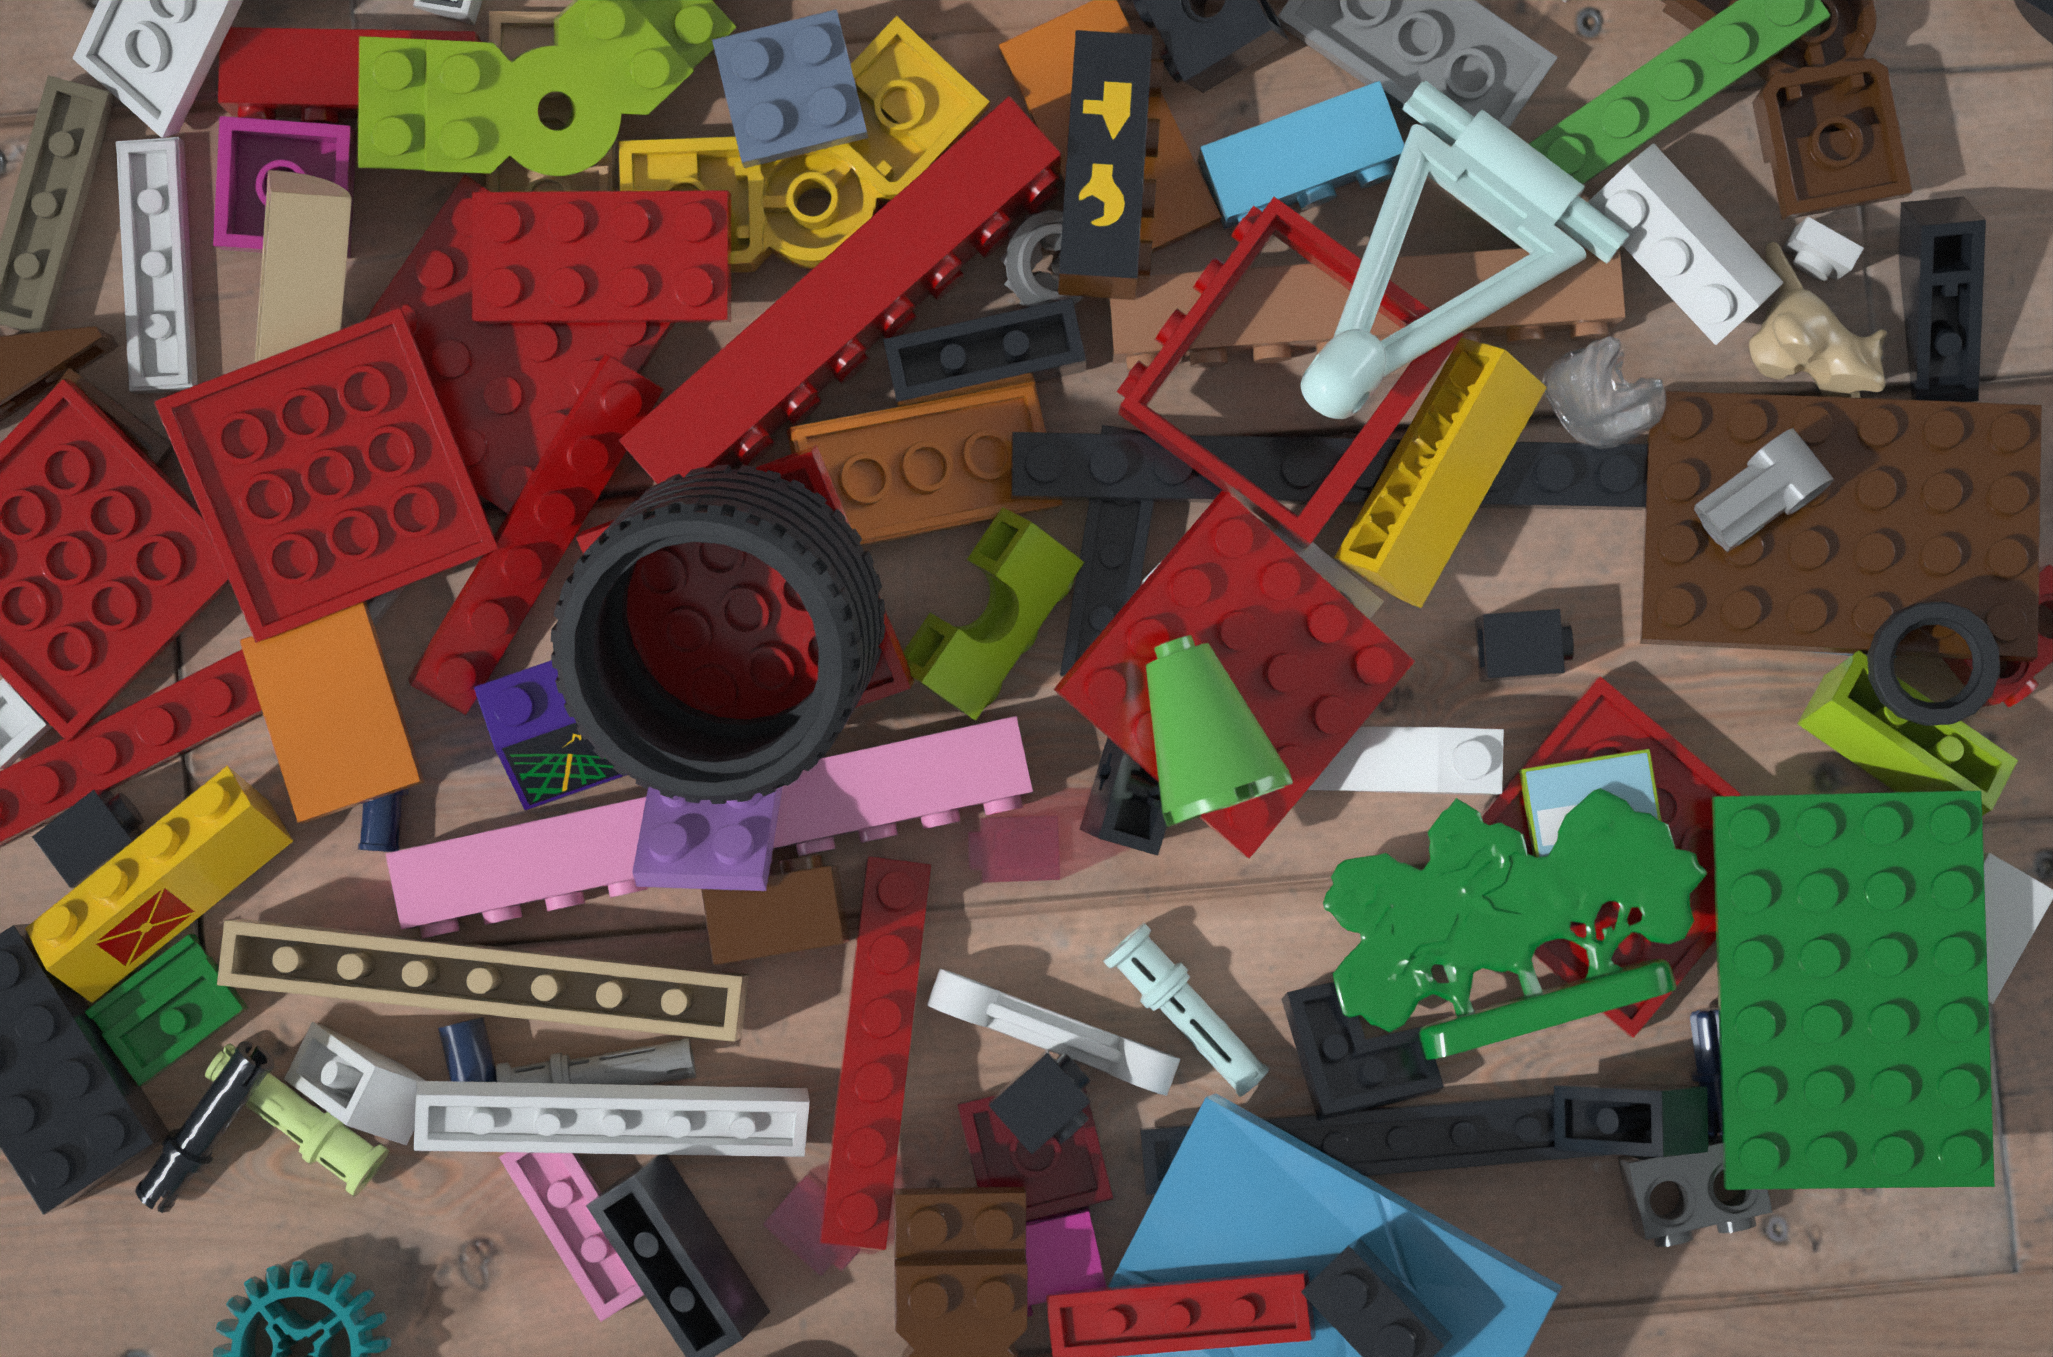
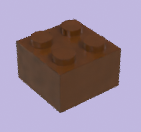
[701,855,851,965]

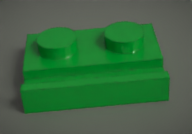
[85,934,249,1086]

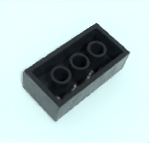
[0,924,169,1215]

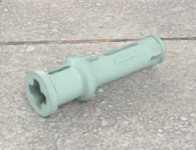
[1103,923,1269,1097]

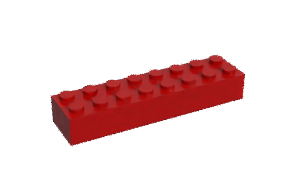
[618,96,1061,484]

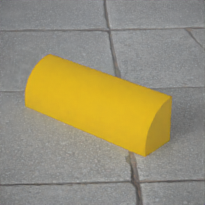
[1334,338,1547,608]

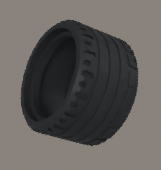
[551,465,885,804]

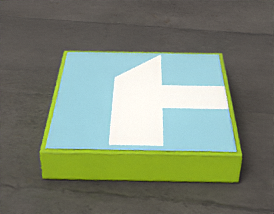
[1519,749,1661,857]

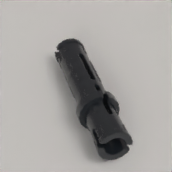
[135,1041,275,1213]

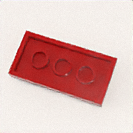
[472,190,732,323]

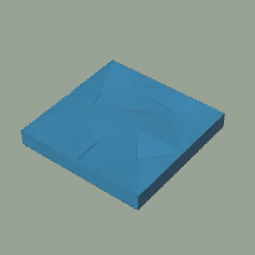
[1108,1093,1563,1357]

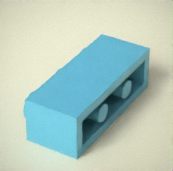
[1198,81,1404,230]

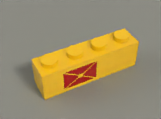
[25,765,293,1003]

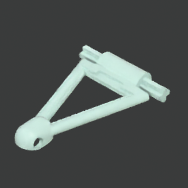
[1301,80,1630,419]

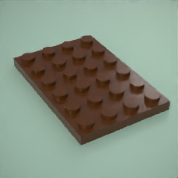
[1640,390,2042,662]

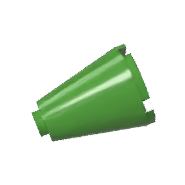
[1146,635,1293,827]

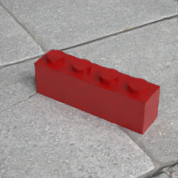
[218,27,482,125]

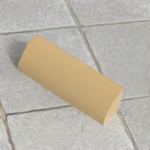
[254,170,352,363]

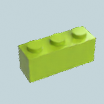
[1797,651,2018,816]

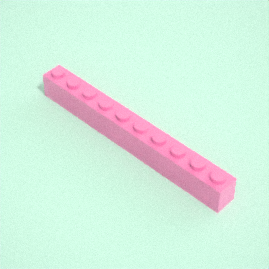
[386,716,1033,939]

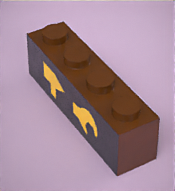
[1058,30,1164,300]

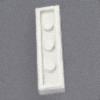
[116,137,198,394]

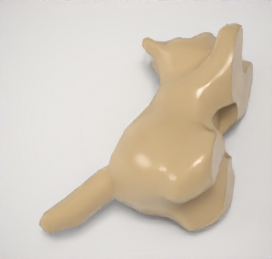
[1749,241,1887,398]

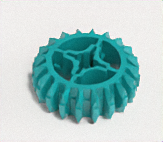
[213,1259,391,1357]

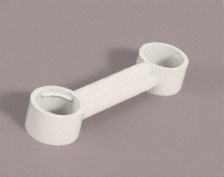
[927,969,1181,1096]

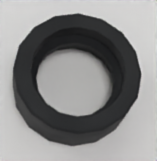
[1867,601,2000,726]

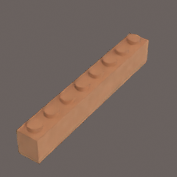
[1108,244,1626,372]

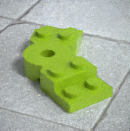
[358,0,737,176]

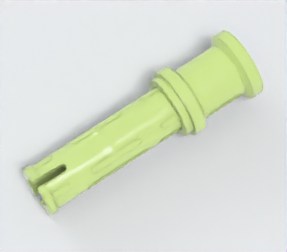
[205,1043,389,1197]

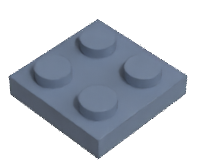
[712,9,868,168]

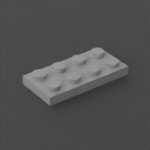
[1277,0,1558,129]

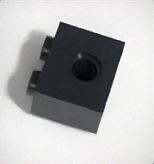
[1132,0,1290,93]

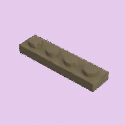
[0,75,115,333]

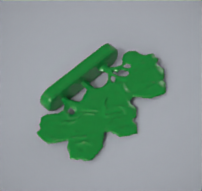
[1323,788,1707,1060]

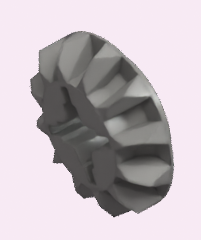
[999,210,1083,307]

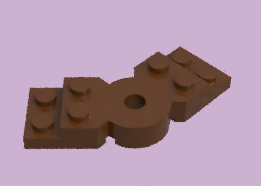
[1661,0,1913,220]
[894,1187,1028,1357]

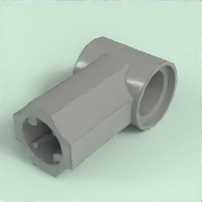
[1694,428,1834,552]

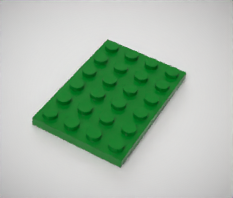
[1712,790,1995,1190]

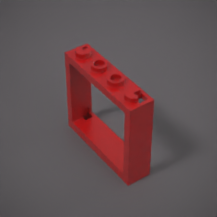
[1116,196,1464,550]

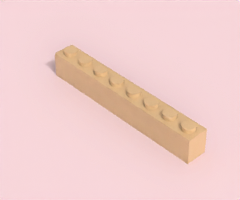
[217,919,749,1042]

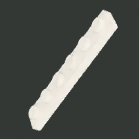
[414,1081,810,1157]

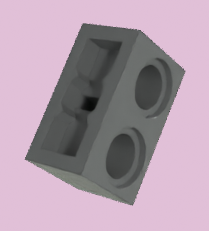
[1618,1136,1773,1247]

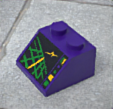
[474,660,628,811]

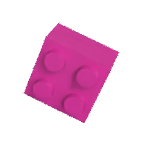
[213,116,357,259]

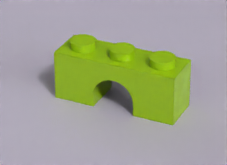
[903,507,1084,721]

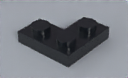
[1281,982,1444,1121]

